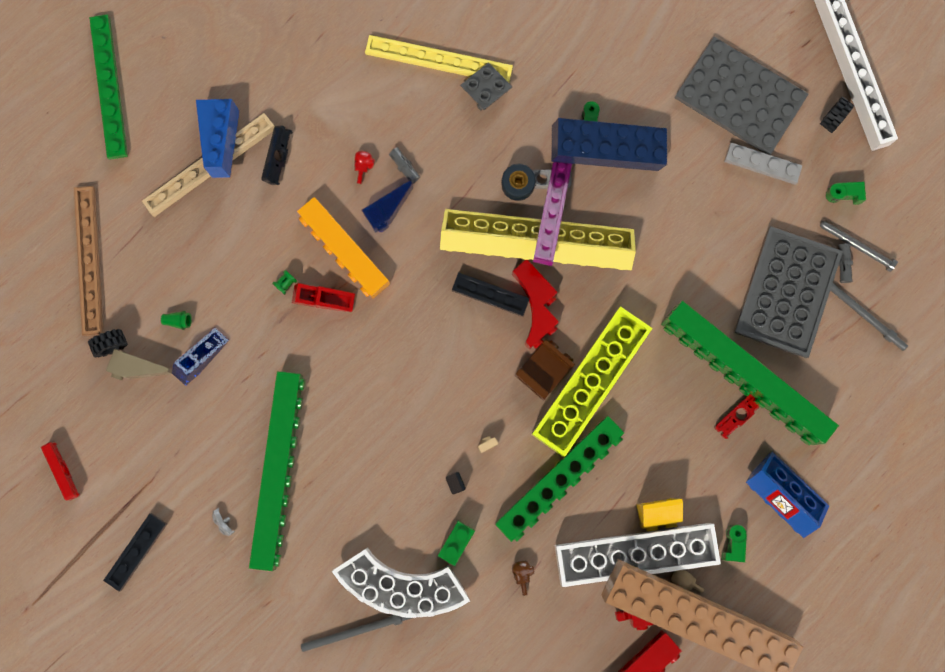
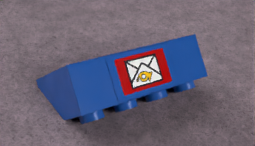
[746,451,829,538]

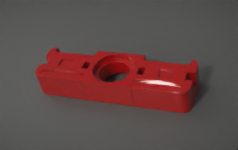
[714,394,759,439]
[41,442,80,501]

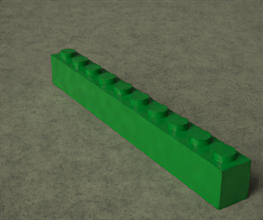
[249,371,305,571]

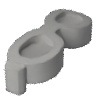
[212,508,235,536]

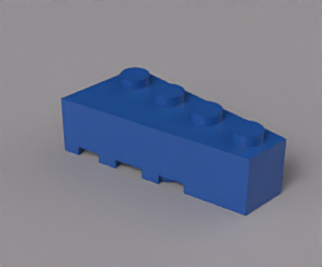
[196,99,239,178]

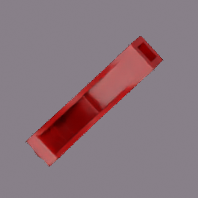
[512,260,559,350]

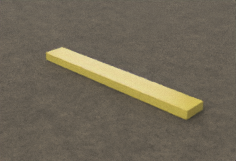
[365,35,513,83]

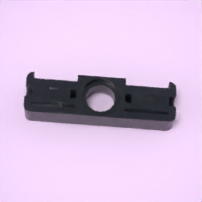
[261,126,293,185]

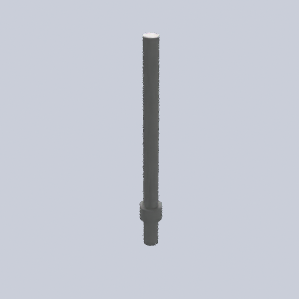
[830,283,908,351]
[301,615,412,652]

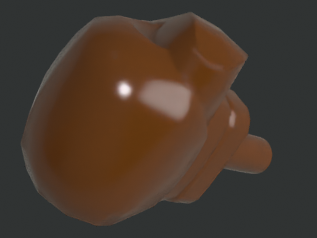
[512,561,535,596]

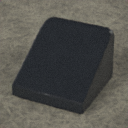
[446,472,466,494]

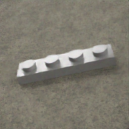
[724,143,802,185]

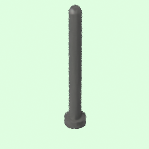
[820,221,898,272]

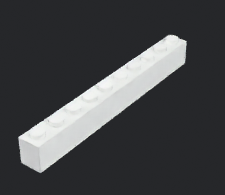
[814,0,898,151]

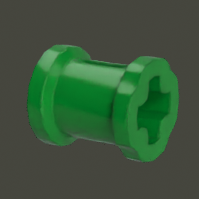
[272,270,297,295]

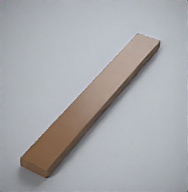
[74,186,103,336]

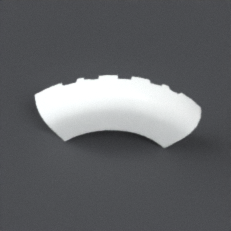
[332,548,470,618]

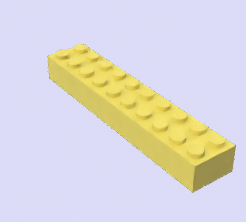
[440,209,636,270]

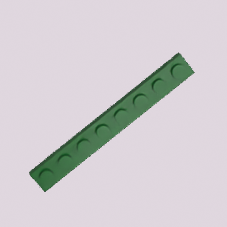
[89,14,128,160]

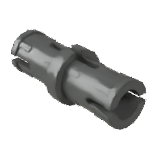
[389,147,420,184]
[838,244,853,283]

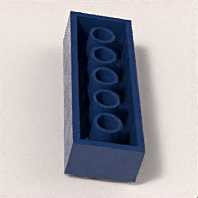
[551,118,667,171]

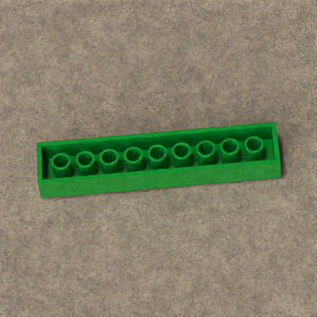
[661,301,839,445]

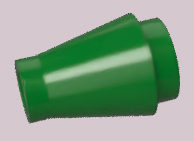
[161,311,192,330]

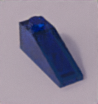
[362,181,413,233]
[172,328,229,386]

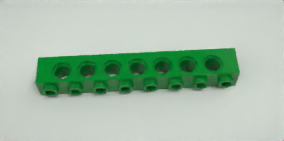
[495,416,624,542]

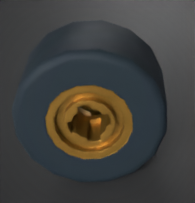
[501,164,536,201]

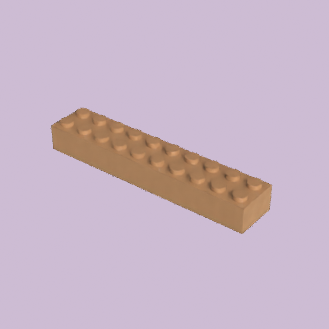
[601,559,803,672]

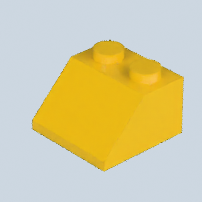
[636,498,683,531]

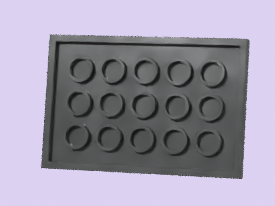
[675,37,809,155]
[734,226,843,358]

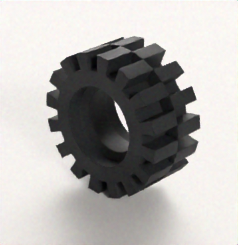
[820,97,855,133]
[88,329,128,358]

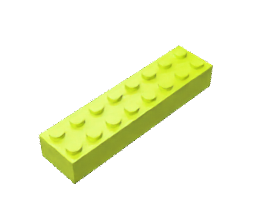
[531,306,653,457]

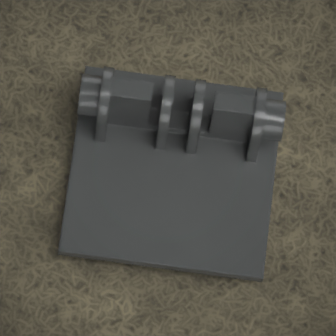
[460,62,512,111]

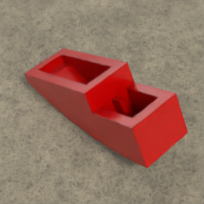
[292,283,355,312]

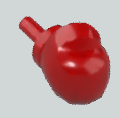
[354,151,375,184]

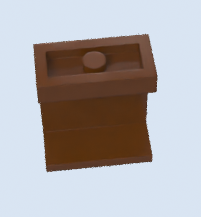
[515,340,575,401]

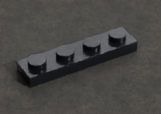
[452,272,530,317]
[103,513,167,592]

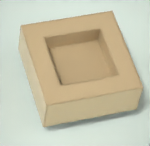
[477,436,498,453]

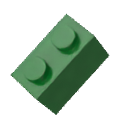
[438,520,475,566]

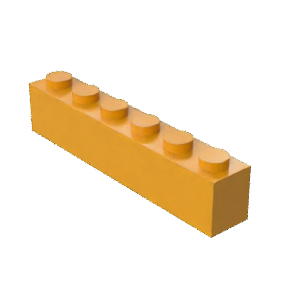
[297,197,390,299]

